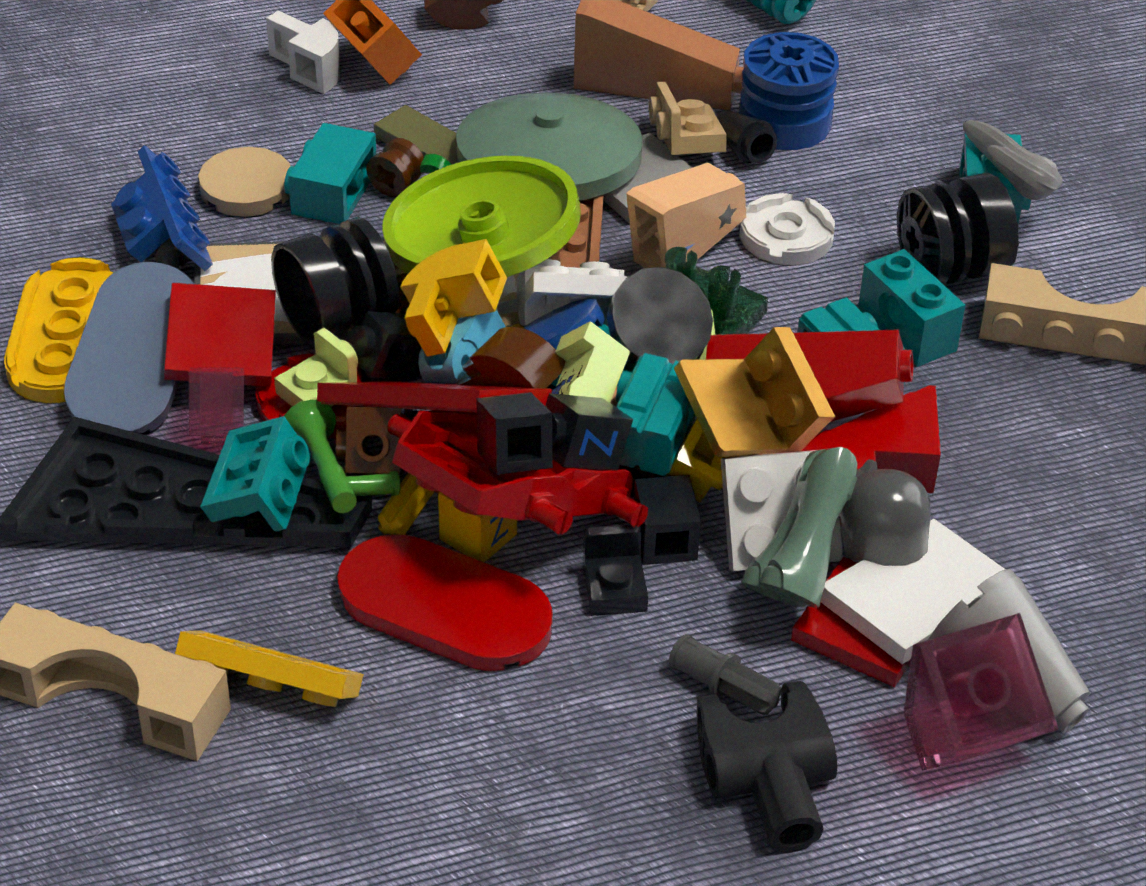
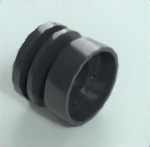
[896,172,1019,285]
[271,216,399,346]

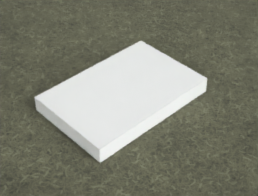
[821,519,1006,664]

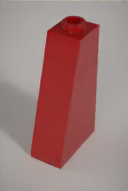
[706,330,914,422]

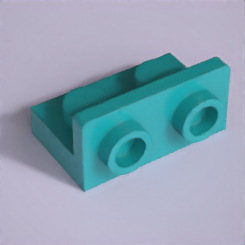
[200,416,310,532]

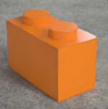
[323,0,422,85]

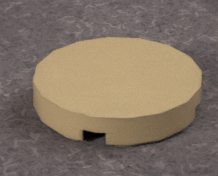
[198,147,290,217]

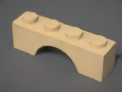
[979,263,1146,365]
[0,602,231,761]

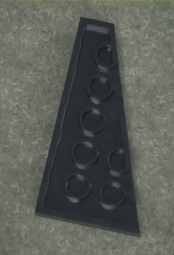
[0,417,372,547]

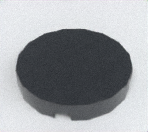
[607,267,713,364]

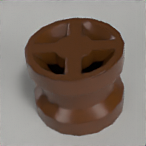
[366,138,424,197]

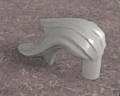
[963,120,1063,200]

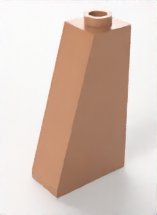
[573,0,744,110]

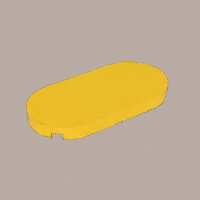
[4,257,113,403]

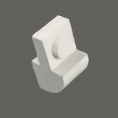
[266,11,340,94]

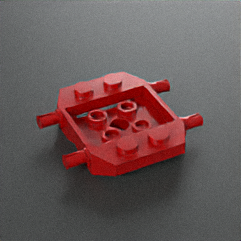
[387,410,648,535]

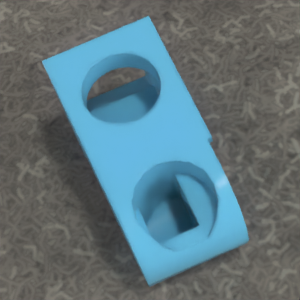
[419,310,506,384]

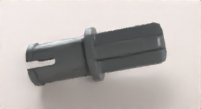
[669,634,782,715]

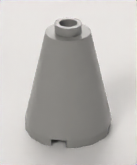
[927,569,1090,733]

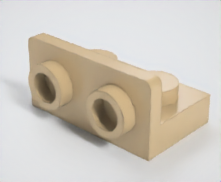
[648,82,726,155]

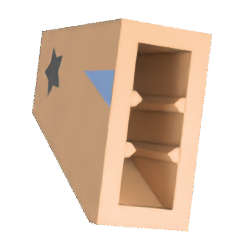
[626,163,747,273]

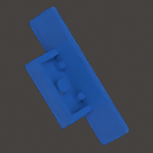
[111,145,213,271]

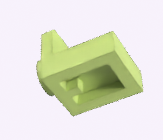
[275,328,358,407]

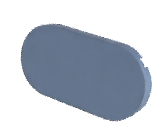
[64,262,194,434]

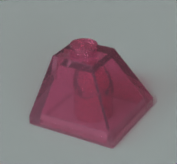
[903,613,1059,771]

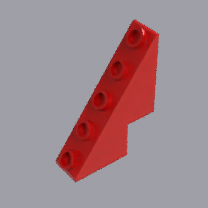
[722,385,941,526]

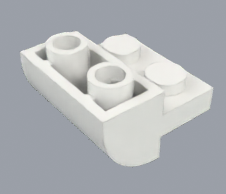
[517,259,629,326]

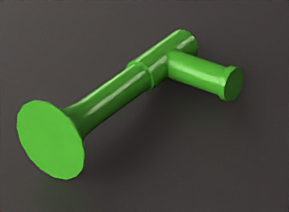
[284,399,400,513]

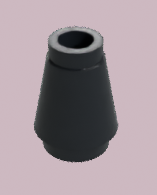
[717,110,777,163]

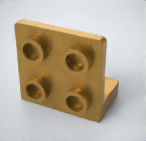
[674,327,835,457]

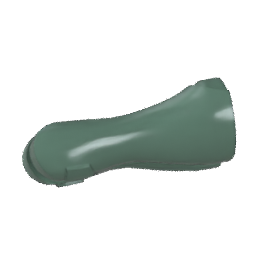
[741,447,857,608]

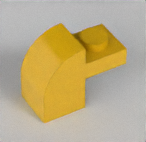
[400,239,507,356]

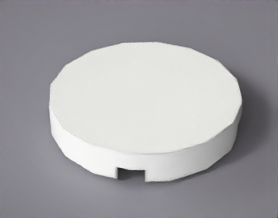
[739,193,835,266]

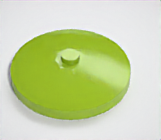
[382,156,581,277]

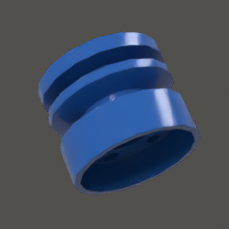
[739,32,839,150]

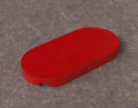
[338,534,553,671]

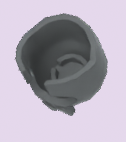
[840,459,931,566]

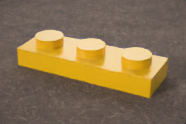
[175,630,364,707]

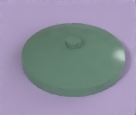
[456,92,642,200]

